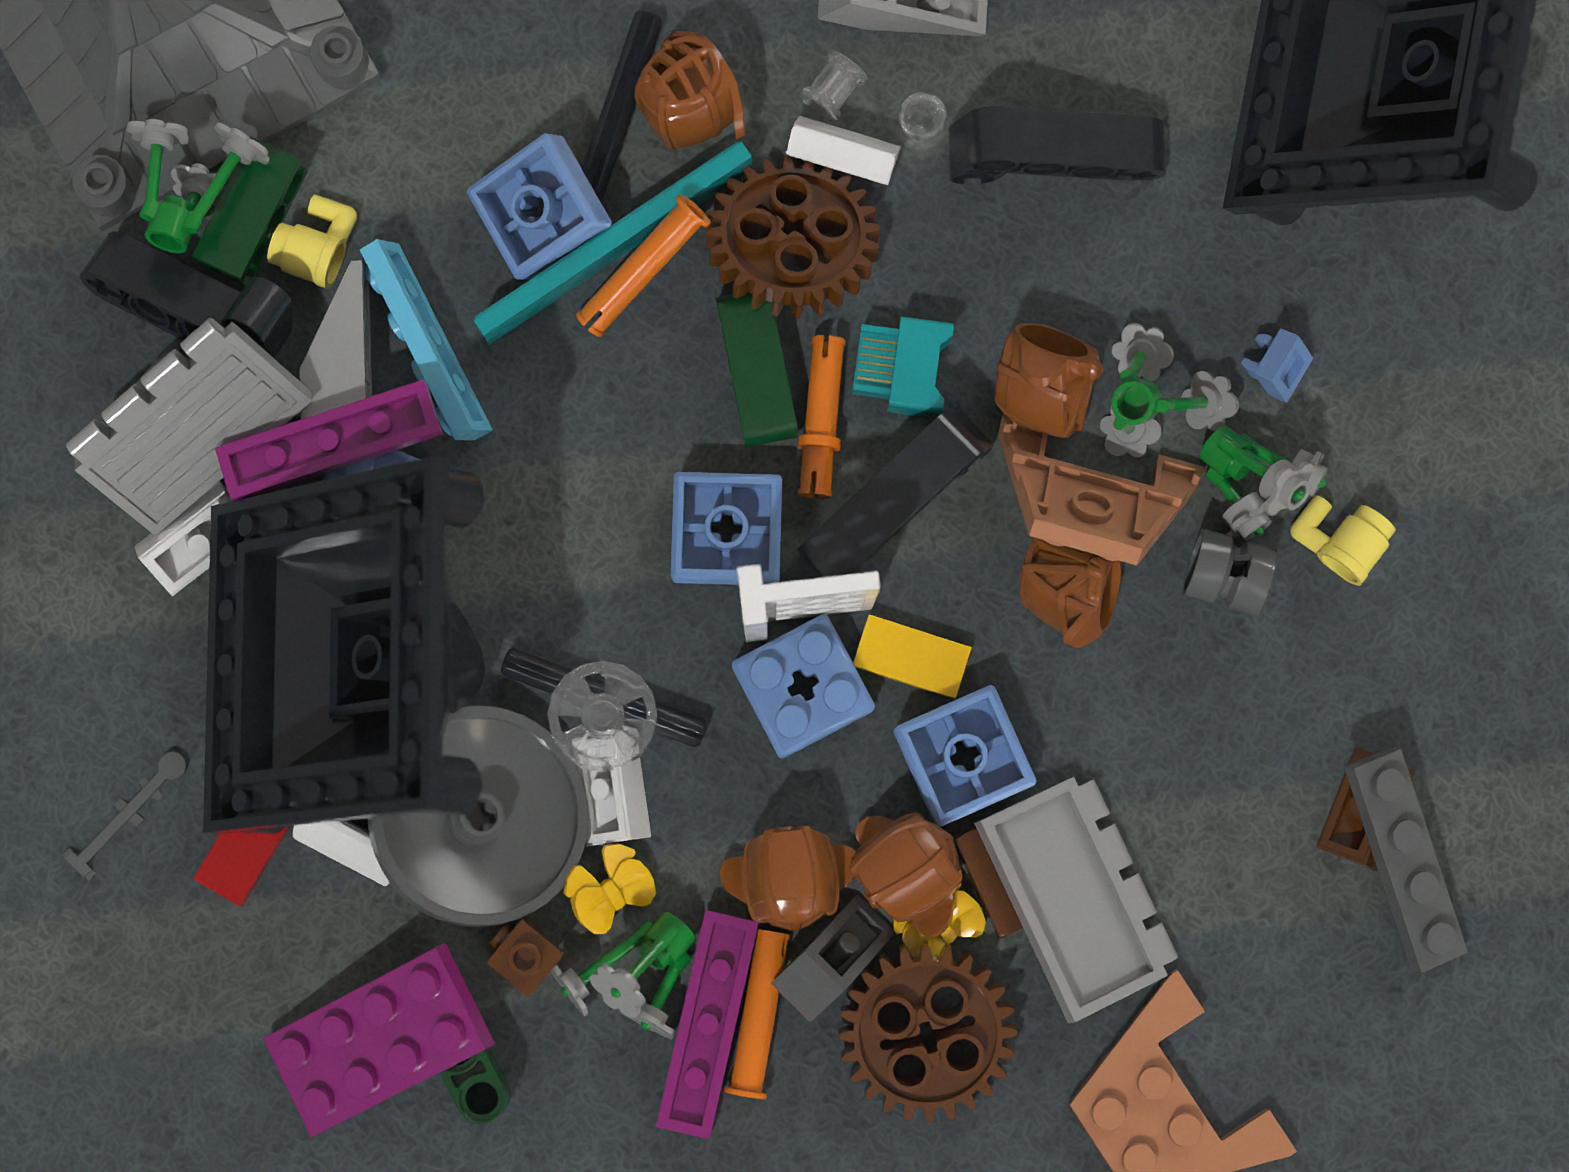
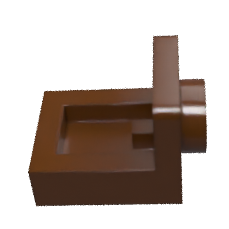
[486,918,563,996]

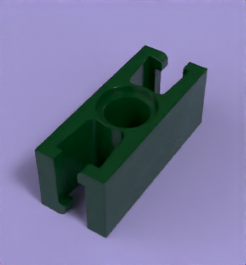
[192,136,308,287]

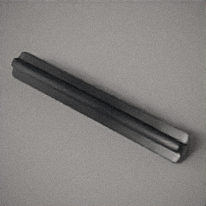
[582,10,662,203]
[501,648,707,747]

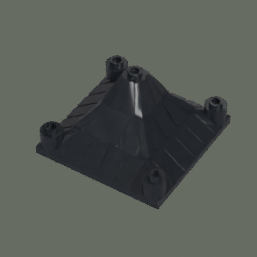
[1223,0,1538,226]
[203,456,485,834]

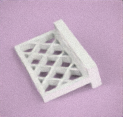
[737,565,880,643]

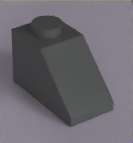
[771,894,895,1022]

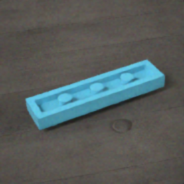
[360,239,493,440]

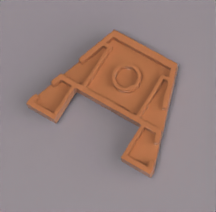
[998,414,1205,566]
[1068,969,1297,1172]

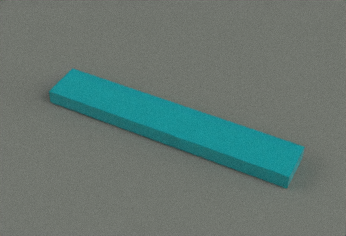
[473,141,752,345]

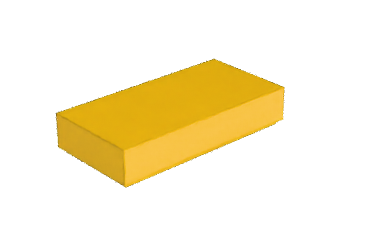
[853,614,972,700]

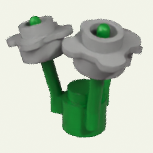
[1199,425,1328,541]

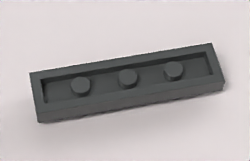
[1344,747,1468,973]

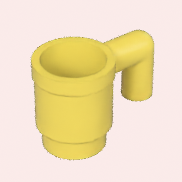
[267,194,357,289]
[1290,495,1396,586]

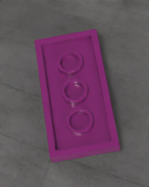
[263,943,495,1137]

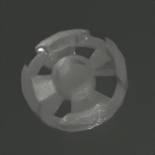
[547,661,657,772]

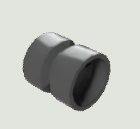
[1182,528,1277,616]

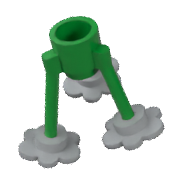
[126,119,270,254]
[1100,323,1239,458]
[551,912,696,1039]

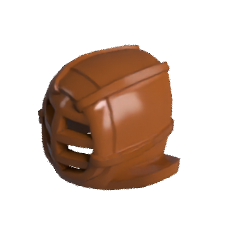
[635,31,746,151]
[994,323,1103,438]
[1018,537,1122,648]
[849,812,963,937]
[718,826,855,932]

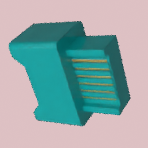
[852,316,954,419]

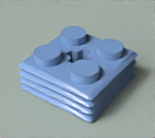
[467,133,611,280]
[671,472,782,585]
[732,614,875,758]
[894,685,1036,827]

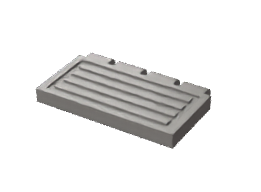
[66,318,312,536]
[974,777,1178,1023]

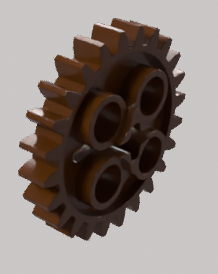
[706,156,880,318]
[838,941,1018,1123]

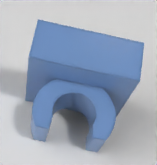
[1241,328,1313,403]

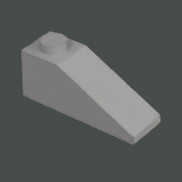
[818,0,988,36]
[294,260,372,419]

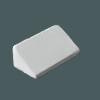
[786,116,901,185]
[134,481,232,596]
[571,730,651,847]
[293,820,390,886]

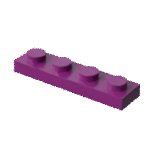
[215,379,443,501]
[656,910,759,1139]

